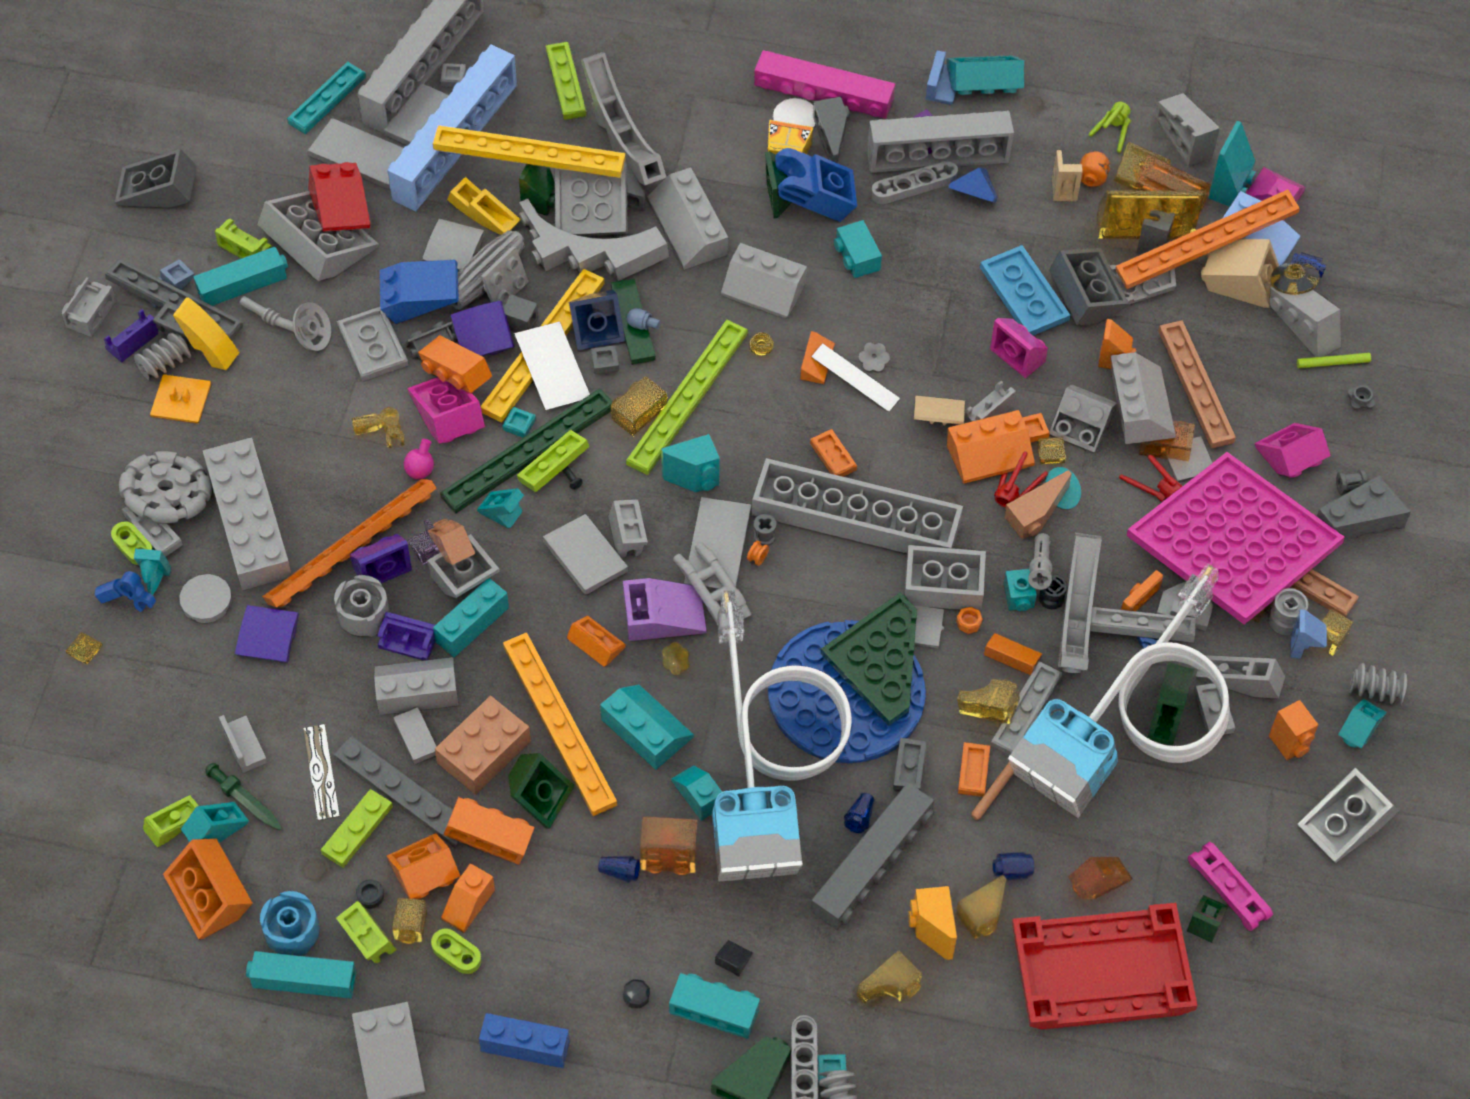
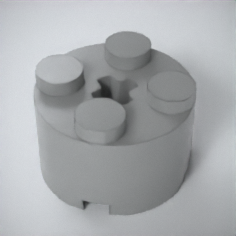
[334,575,389,637]

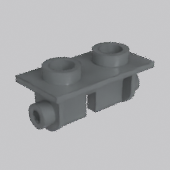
[405,321,458,358]

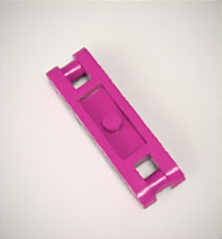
[1188,842,1273,931]

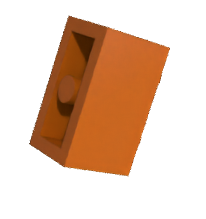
[1269,700,1318,760]

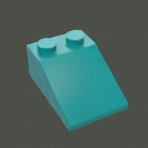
[1208,121,1256,207]

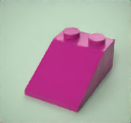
[407,377,485,444]

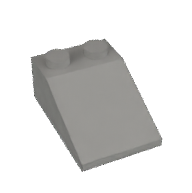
[1298,768,1399,863]
[352,1002,425,1099]

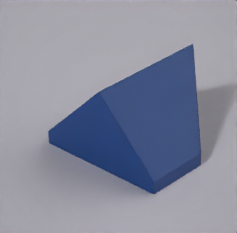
[948,168,998,202]

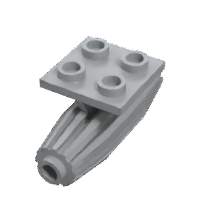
[450,230,529,310]

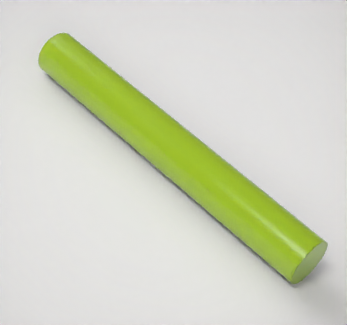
[1297,353,1371,369]

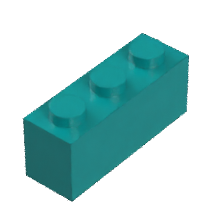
[433,578,509,658]
[669,973,760,1039]

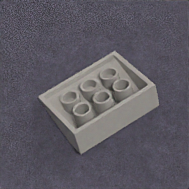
[257,191,379,281]

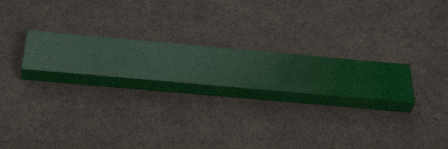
[440,388,615,514]

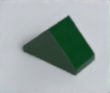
[1187,895,1229,943]

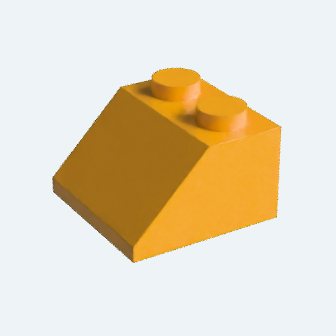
[908,886,957,960]

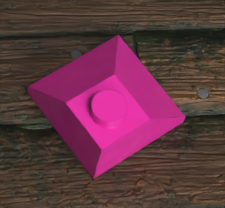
[1246,167,1306,221]

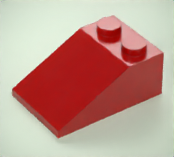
[308,162,370,232]

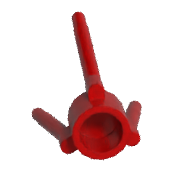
[994,451,1048,508]
[1119,455,1182,502]

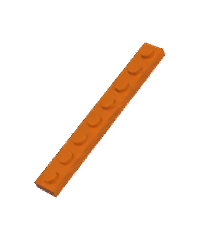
[1116,190,1300,289]
[262,479,437,607]

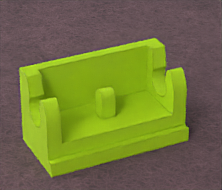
[215,219,272,259]
[336,901,397,963]

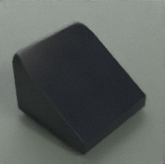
[715,940,753,976]

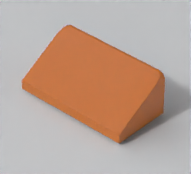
[800,331,835,384]
[567,616,626,667]
[984,633,1042,675]

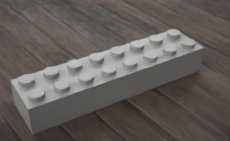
[358,0,484,134]
[752,458,963,553]

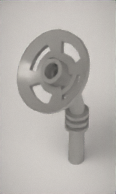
[240,296,331,351]

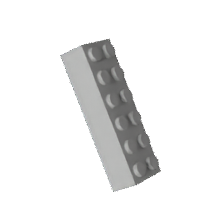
[867,111,1014,173]
[202,437,292,590]

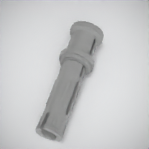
[1029,533,1053,590]

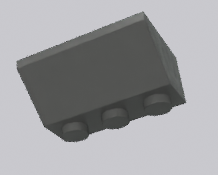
[1049,248,1129,325]

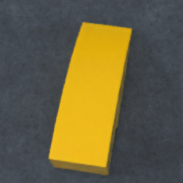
[447,177,521,235]
[173,297,240,370]

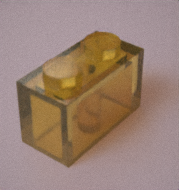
[611,376,667,436]

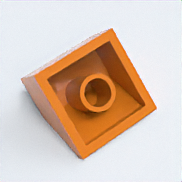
[387,833,460,900]

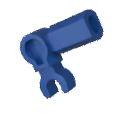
[95,571,156,612]

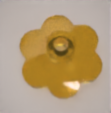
[662,642,690,675]

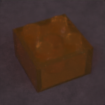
[640,817,697,875]

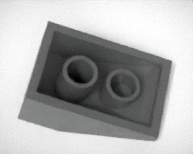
[114,148,197,208]

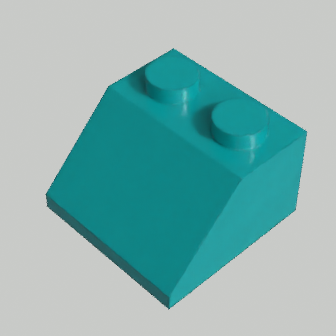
[661,434,720,492]

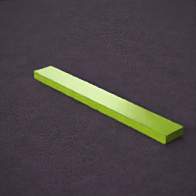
[626,320,748,475]

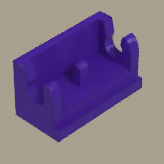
[104,309,159,363]
[378,612,435,661]

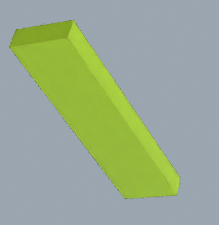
[546,42,586,120]

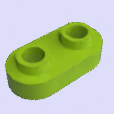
[111,522,153,565]
[431,929,481,974]

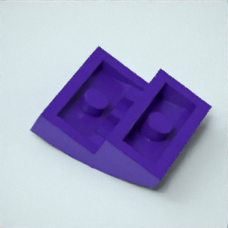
[451,301,515,357]
[235,605,299,663]

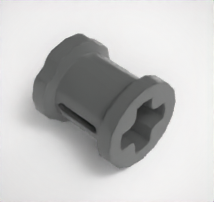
[1336,469,1367,495]
[753,514,776,546]

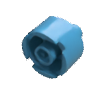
[260,891,320,956]

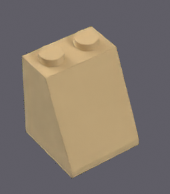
[1201,239,1280,308]

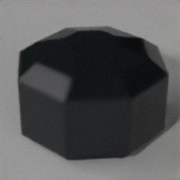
[623,979,650,1008]

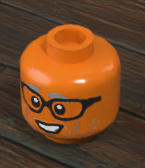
[1080,151,1111,187]

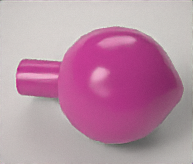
[403,439,434,480]

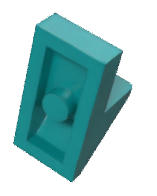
[477,488,524,528]

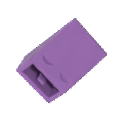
[623,578,706,641]

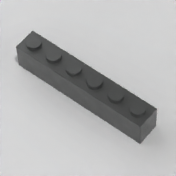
[811,783,935,930]

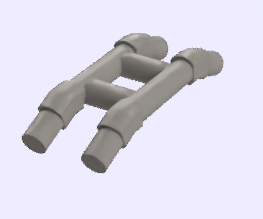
[673,542,751,631]

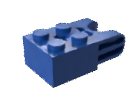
[775,148,857,222]

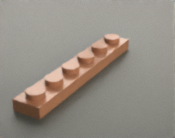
[1158,320,1236,449]

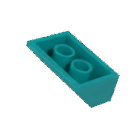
[946,55,1024,95]
[600,685,694,770]

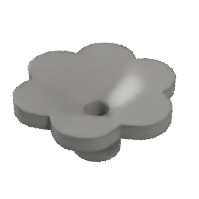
[859,343,890,372]

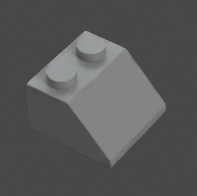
[427,534,500,598]

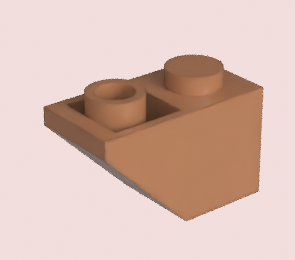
[428,519,475,565]

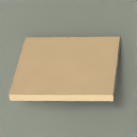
[914,396,965,426]

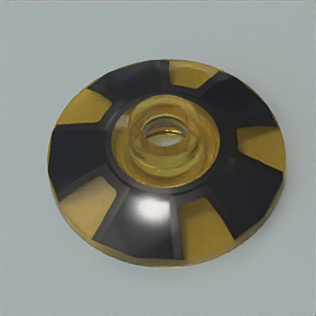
[1270,262,1320,295]

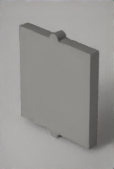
[1162,436,1212,482]
[915,606,944,649]

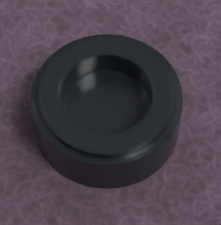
[356,879,384,909]

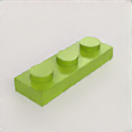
[517,430,589,492]
[321,789,393,868]

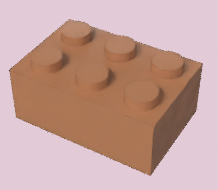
[435,695,531,795]

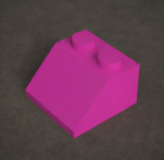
[990,318,1048,378]
[1254,423,1331,478]

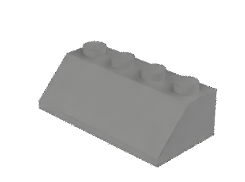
[648,168,728,269]
[1111,352,1176,444]

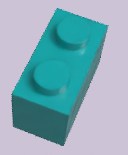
[834,220,882,278]

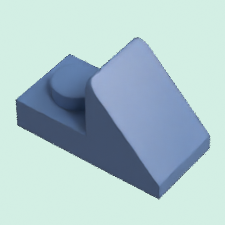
[1290,609,1327,659]

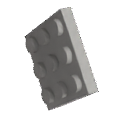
[555,162,628,236]

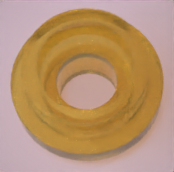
[749,332,774,356]

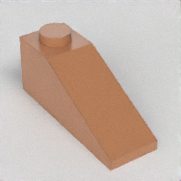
[1005,470,1072,540]

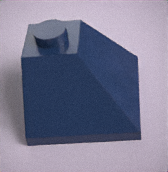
[569,290,625,350]

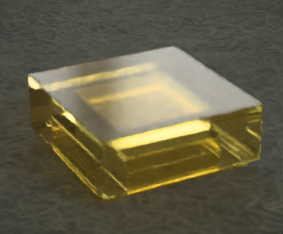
[1038,437,1066,464]

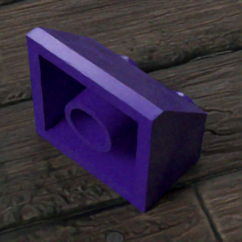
[350,534,412,584]

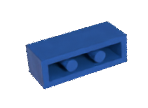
[479,1013,570,1068]

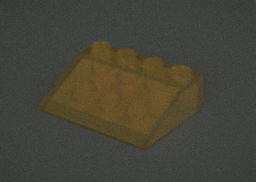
[1097,190,1204,239]

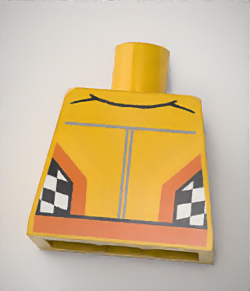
[768,120,813,155]

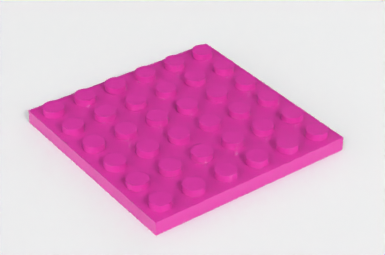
[1126,452,1345,625]

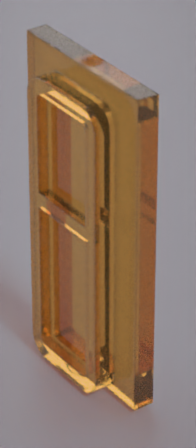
[1135,155,1211,214]

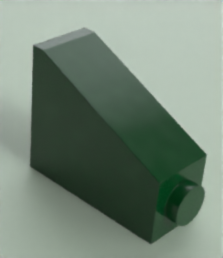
[1147,662,1194,746]
[711,1036,792,1099]

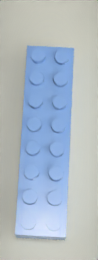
[388,45,517,212]

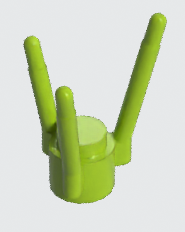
[1089,102,1131,153]

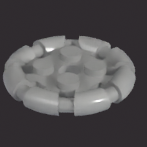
[119,451,212,523]

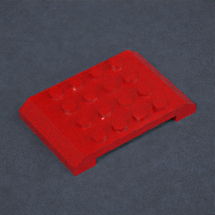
[1012,903,1198,1030]

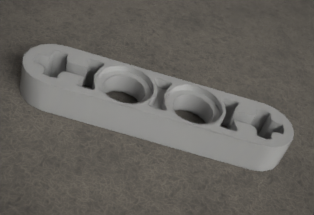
[871,161,958,204]

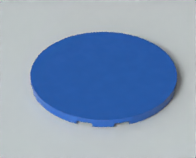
[768,620,926,763]

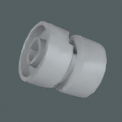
[1268,588,1308,635]

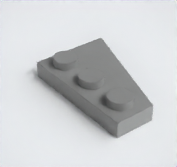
[1110,265,1176,304]

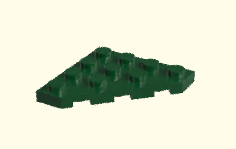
[821,592,917,726]

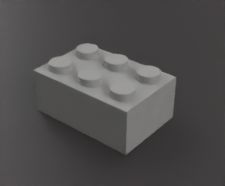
[904,545,986,611]

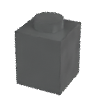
[502,295,538,332]

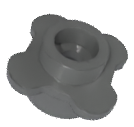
[1348,385,1375,409]

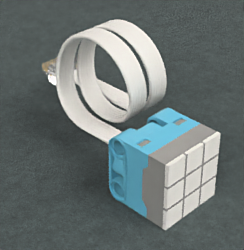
[1008,563,1230,818]
[712,590,851,882]

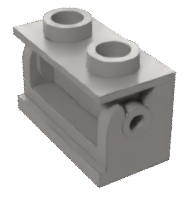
[62,277,116,337]

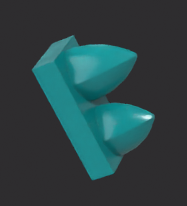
[134,549,171,595]

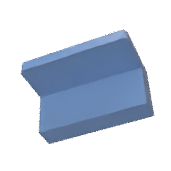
[925,50,956,105]

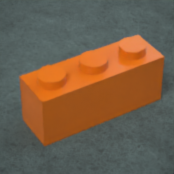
[418,335,492,394]
[443,797,535,865]

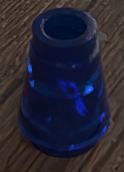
[844,793,875,833]
[598,856,641,883]

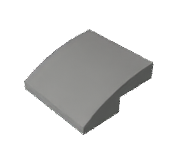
[422,219,485,271]

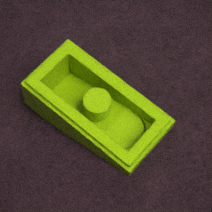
[143,795,199,847]

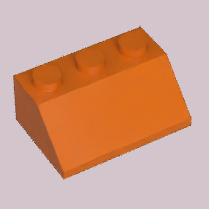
[947,410,1035,484]
[163,839,253,939]

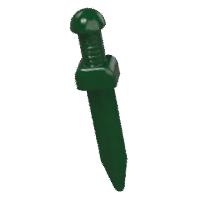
[205,763,282,830]

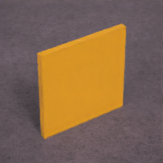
[150,374,211,424]

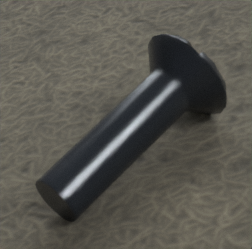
[562,466,583,490]

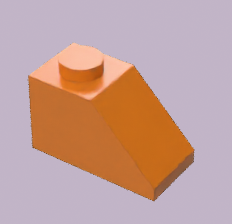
[1098,319,1136,369]
[441,863,495,933]

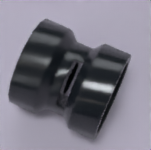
[1039,574,1067,610]

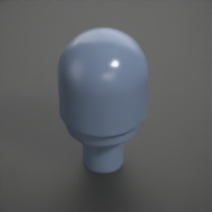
[627,308,661,330]

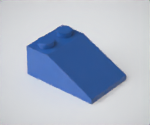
[380,260,459,324]

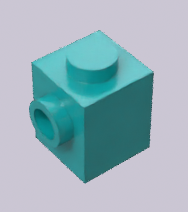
[1003,569,1037,611]

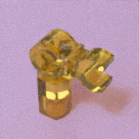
[351,407,405,448]

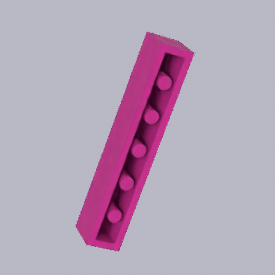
[754,50,895,119]

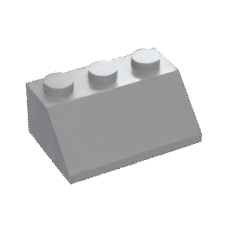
[721,243,807,319]
[374,657,458,715]

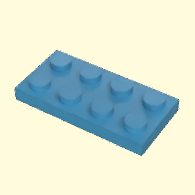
[980,245,1070,336]

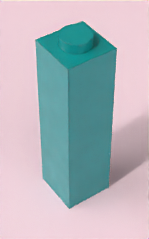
[193,247,288,306]
[246,951,357,999]

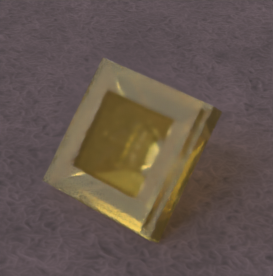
[65,632,103,664]

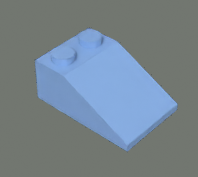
[1223,191,1300,267]

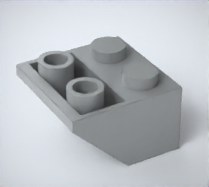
[1049,385,1117,452]

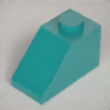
[1338,699,1387,748]
[671,765,722,821]
[181,802,249,843]

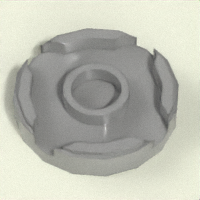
[179,574,232,623]

